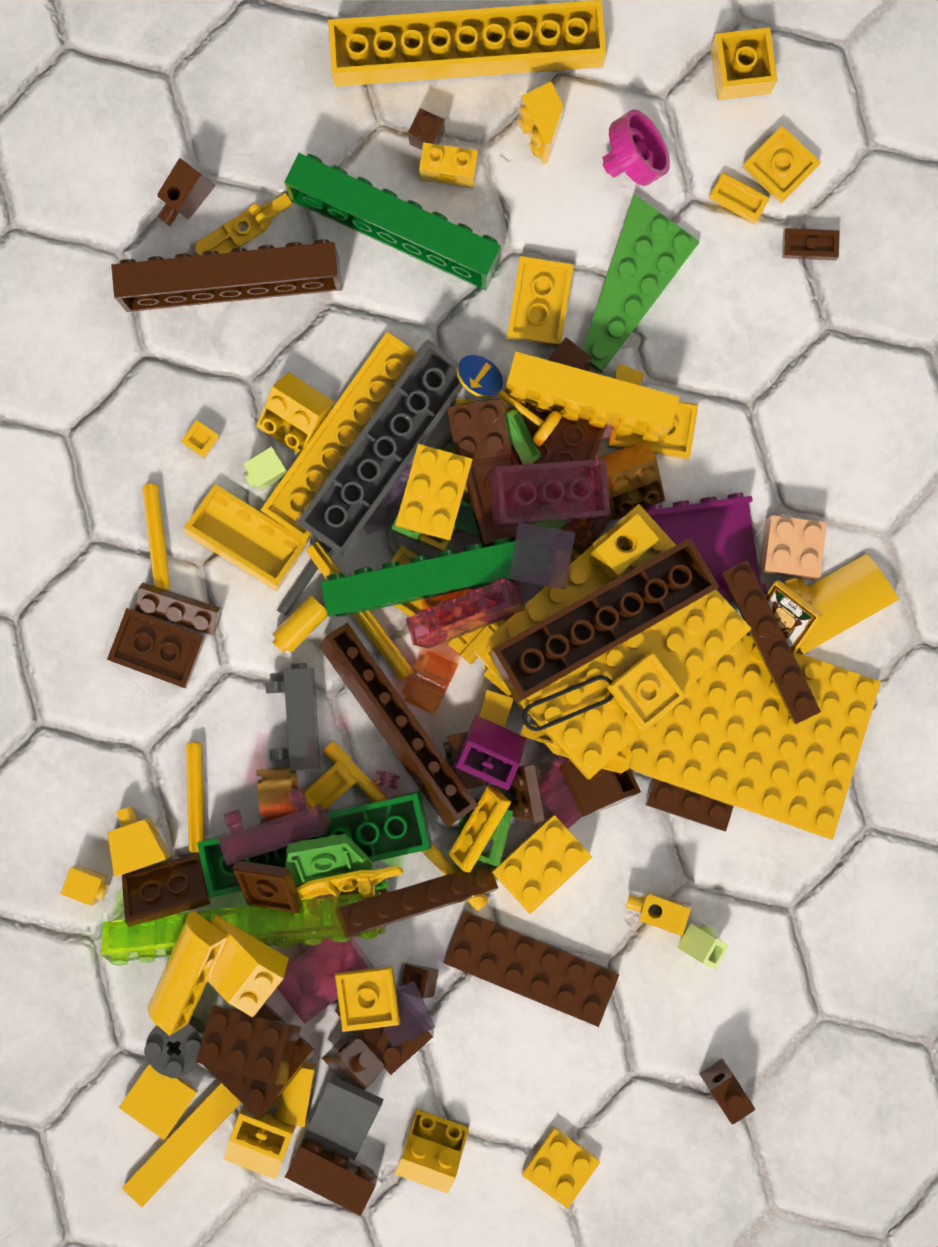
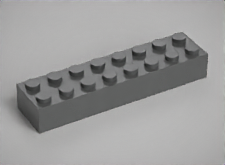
[294,339,464,555]

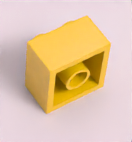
[710,27,777,100]

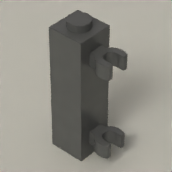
[265,663,321,770]

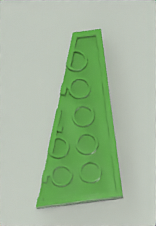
[582,194,700,373]

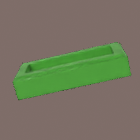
[506,408,541,467]

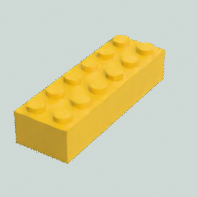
[505,351,680,443]

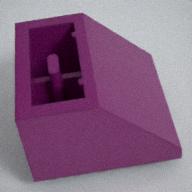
[453,715,527,790]

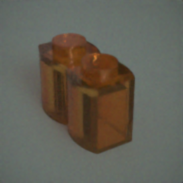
[402,650,458,715]

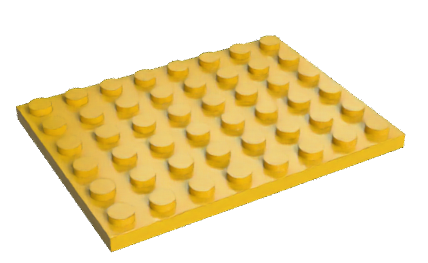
[473,504,752,780]
[627,635,881,840]

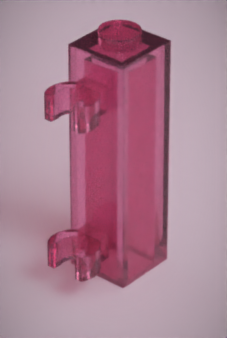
[218,788,331,865]

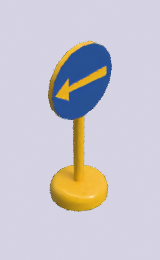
[457,355,563,447]

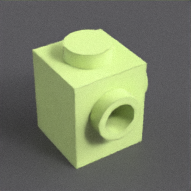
[677,923,729,970]

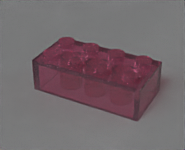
[488,459,611,526]

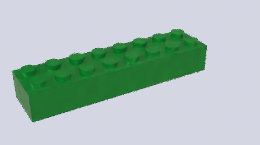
[284,152,501,291]
[321,532,552,618]
[197,790,433,898]

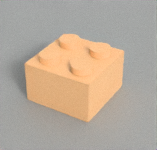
[759,515,827,581]

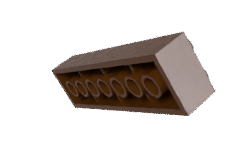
[111,239,342,312]
[488,538,719,704]

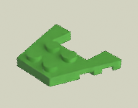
[284,834,389,903]

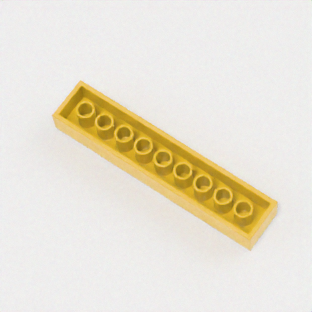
[328,0,606,87]

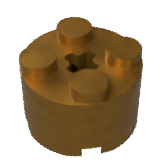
[256,766,300,826]

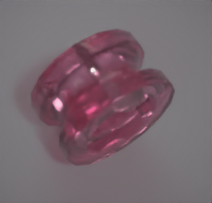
[373,770,401,789]

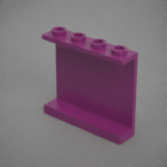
[645,492,767,601]

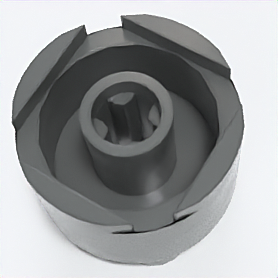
[144,1015,205,1078]

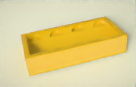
[184,484,308,592]
[797,553,899,655]

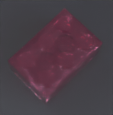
[276,922,374,1024]

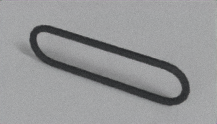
[522,675,614,731]

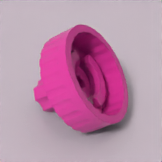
[602,109,670,186]

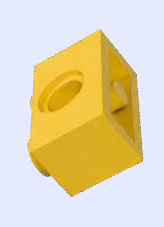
[419,142,478,189]
[590,514,660,581]

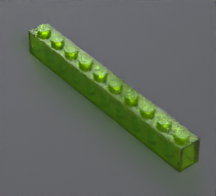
[101,892,386,966]

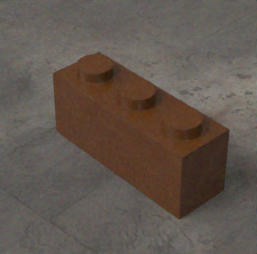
[285,1138,378,1216]

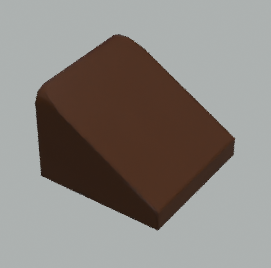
[400,963,439,998]

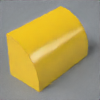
[274,1062,317,1127]

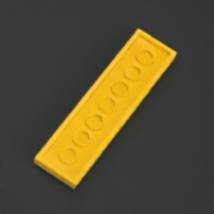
[261,332,416,542]

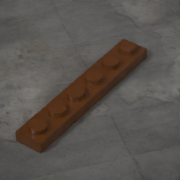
[721,560,821,724]
[336,863,499,938]

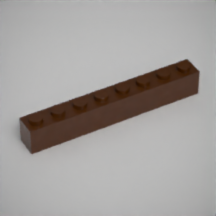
[319,622,478,828]

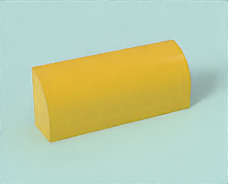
[148,910,228,1036]

